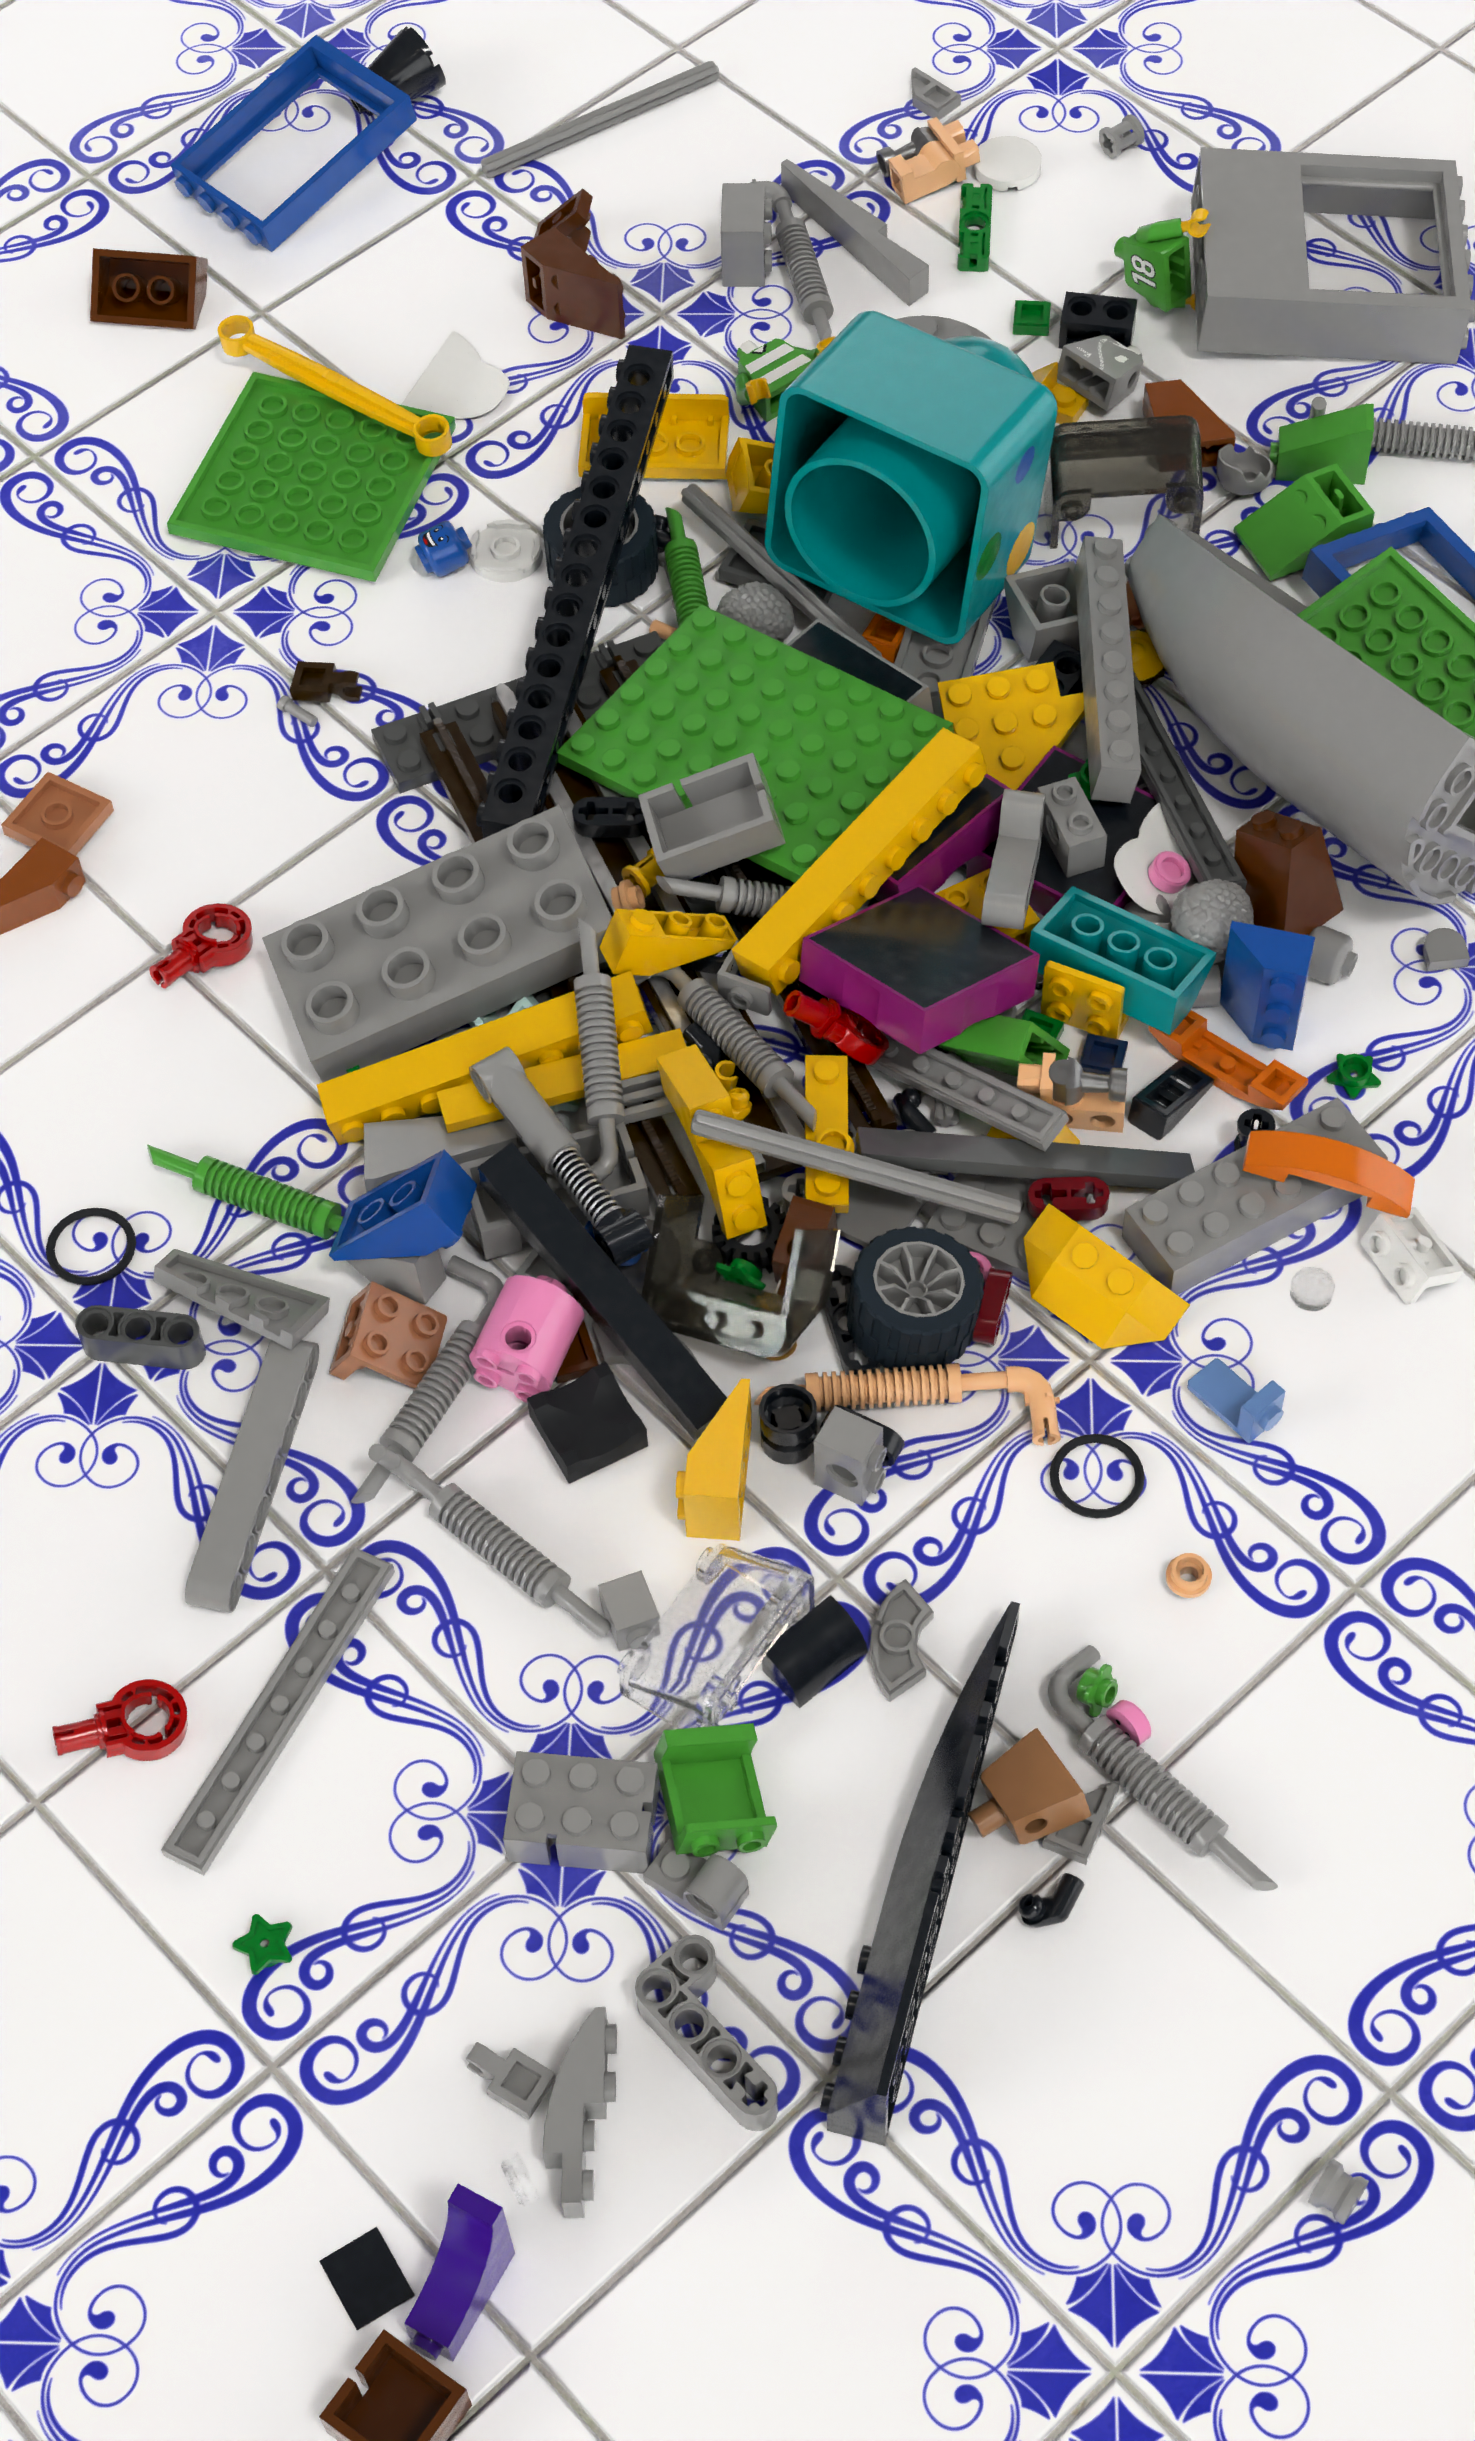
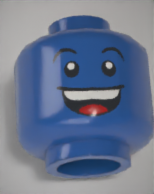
[414,521,473,577]

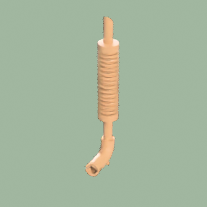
[754,1363,1061,1446]

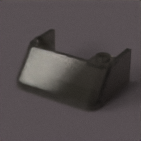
[1043,415,1204,549]
[642,1194,841,1358]

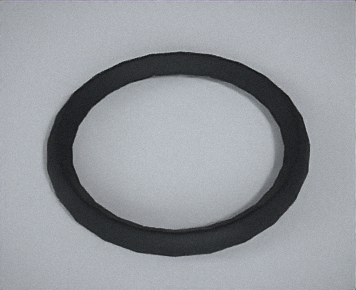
[46,1208,136,1285]
[1049,1434,1145,1519]

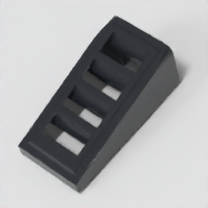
[1128,1059,1214,1140]

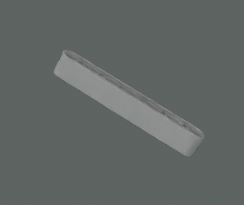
[185,1340,319,1613]

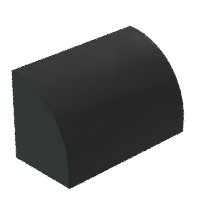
[762,1595,868,1709]

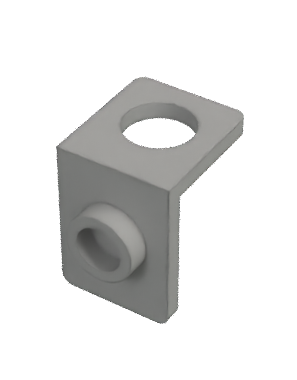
[717,940,772,1016]

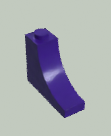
[404,2183,515,2362]

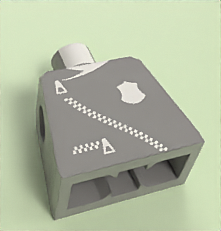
[1057,335,1144,411]

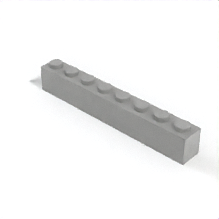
[1074,536,1141,803]

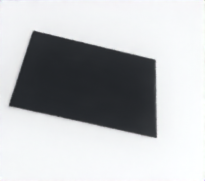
[319,2227,415,2330]

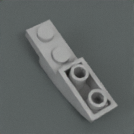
[542,2007,617,2218]

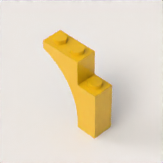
[656,1044,768,1240]

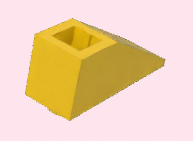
[599,909,739,976]

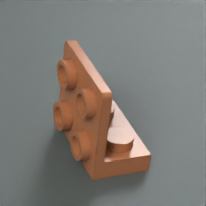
[329,1281,447,1389]

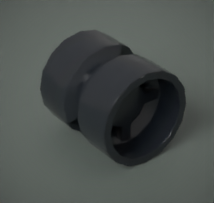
[759,1384,817,1464]

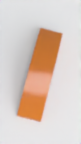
[1149,1010,1308,1111]
[1242,1130,1415,1218]

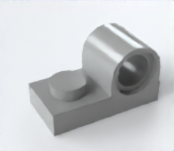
[643,1837,749,1932]

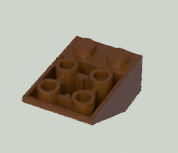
[521,227,626,339]

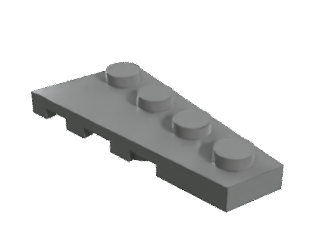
[153,1249,330,1350]

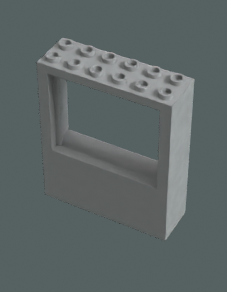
[1190,147,1475,364]

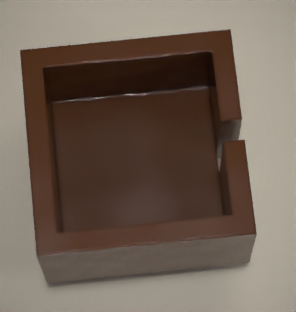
[319,2329,472,2441]

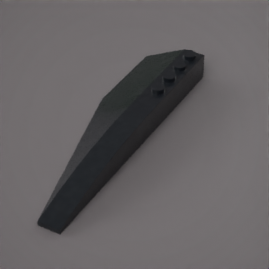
[820,1601,1020,2146]

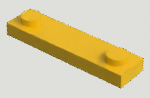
[804,1055,849,1213]

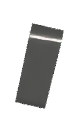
[75,1305,206,1370]

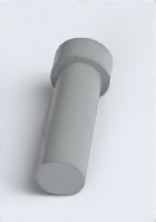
[277,695,318,727]

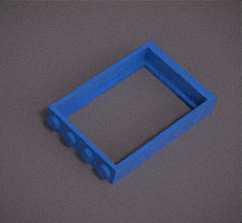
[170,35,417,252]
[1302,507,1475,600]

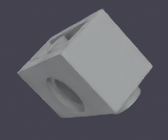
[1037,777,1107,878]
[814,1406,887,1506]

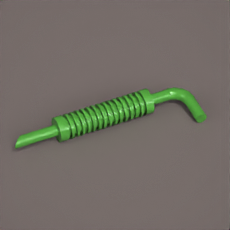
[664,507,709,627]
[147,1144,343,1240]

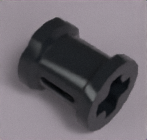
[1234,1109,1276,1151]

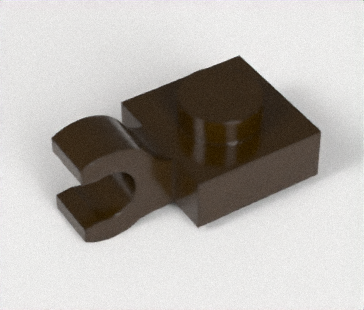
[290,661,363,702]

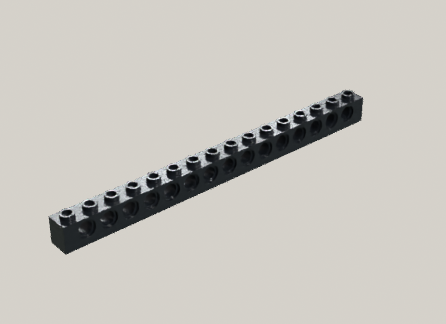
[476,345,674,838]

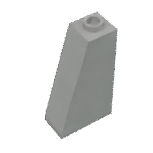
[364,1116,526,1192]

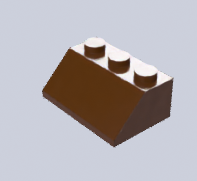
[90,248,208,330]

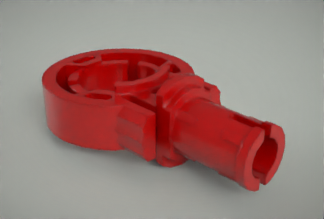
[149,903,253,989]
[783,990,889,1065]
[52,1679,188,1761]

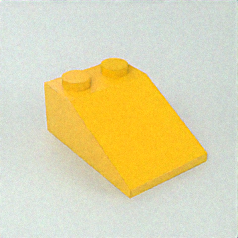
[675,1378,752,1541]

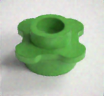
[1076,1664,1118,1717]

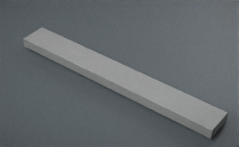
[161,1547,395,1876]

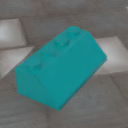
[1029,886,1217,1035]

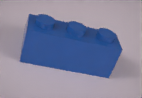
[1220,921,1315,1051]

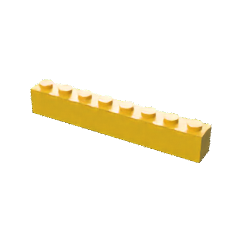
[731,727,987,996]
[316,971,654,1145]

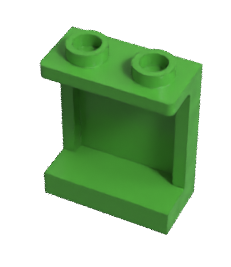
[653,1723,777,1857]

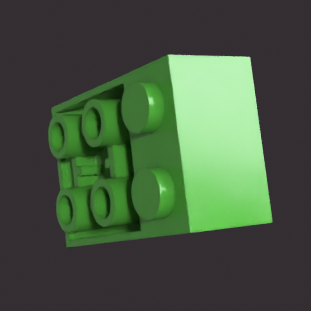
[1233,463,1375,581]

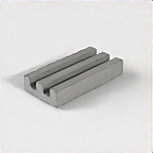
[621,1071,675,1124]

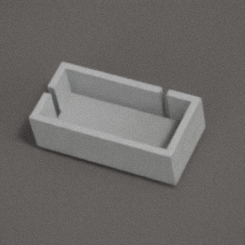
[459,1121,650,1260]

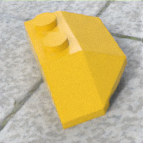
[1023,1203,1190,1349]

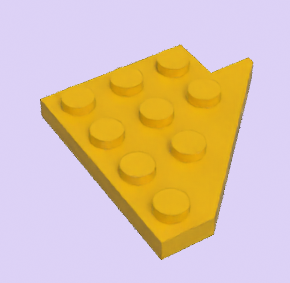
[937,662,1085,790]

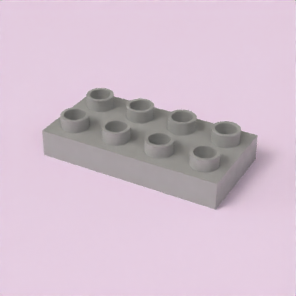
[262,804,612,1082]

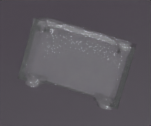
[617,1543,815,1729]

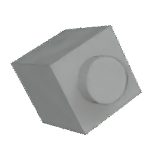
[598,1570,662,1652]

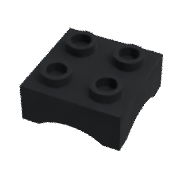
[527,1361,648,1484]

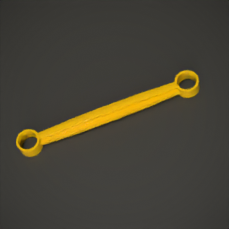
[218,315,452,457]

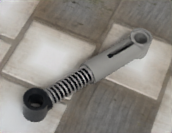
[469,1046,654,1266]

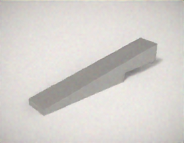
[781,159,929,306]

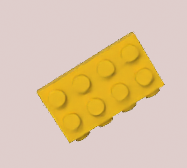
[578,392,730,479]

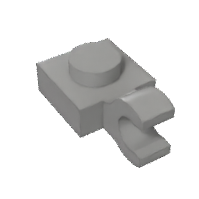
[466,2042,556,2120]

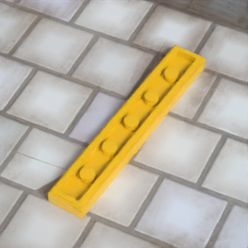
[436,1028,687,1133]

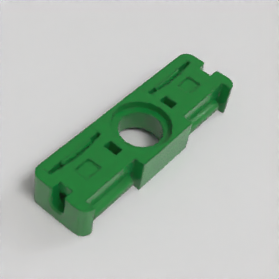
[957,183,993,272]

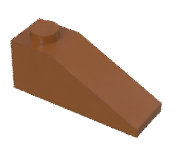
[0,837,86,935]

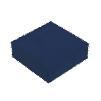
[1080,1033,1128,1076]

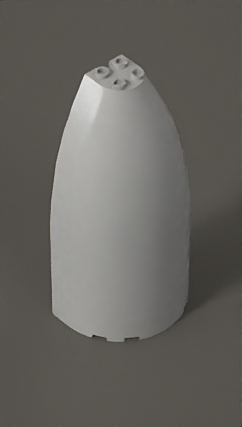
[1124,514,1475,905]

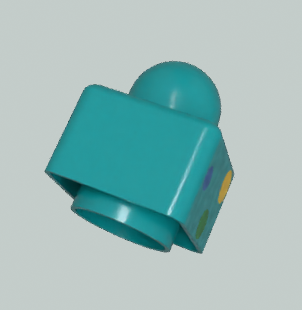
[764,311,1058,644]

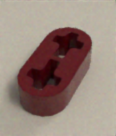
[1027,1176,1110,1221]
[973,1267,1013,1346]

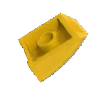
[725,437,775,514]

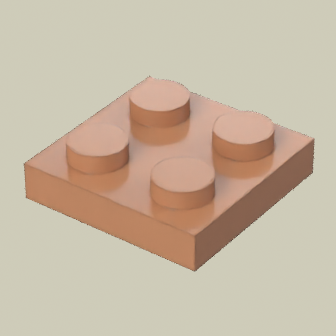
[1,772,114,856]

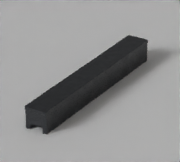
[478,1142,727,1441]

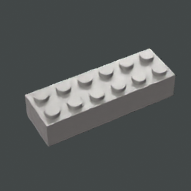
[1122,1097,1388,1295]

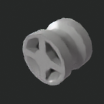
[1308,2159,1369,2225]

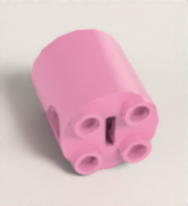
[469,1275,585,1403]

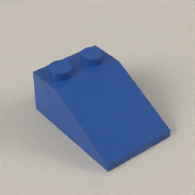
[329,1149,477,1261]

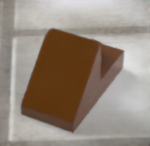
[534,188,593,252]

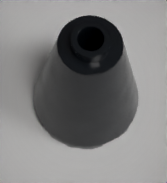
[349,26,446,116]

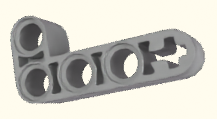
[981,789,1046,930]
[635,1934,778,2132]

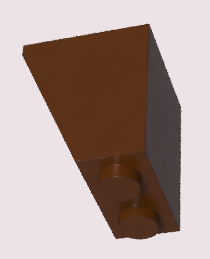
[1234,809,1344,935]

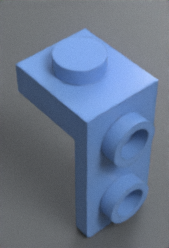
[1187,1358,1286,1444]

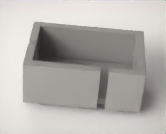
[638,752,786,880]
[503,1751,660,1874]

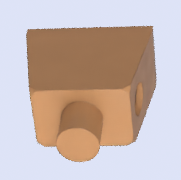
[968,1728,1091,1844]

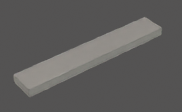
[869,1033,1069,1152]

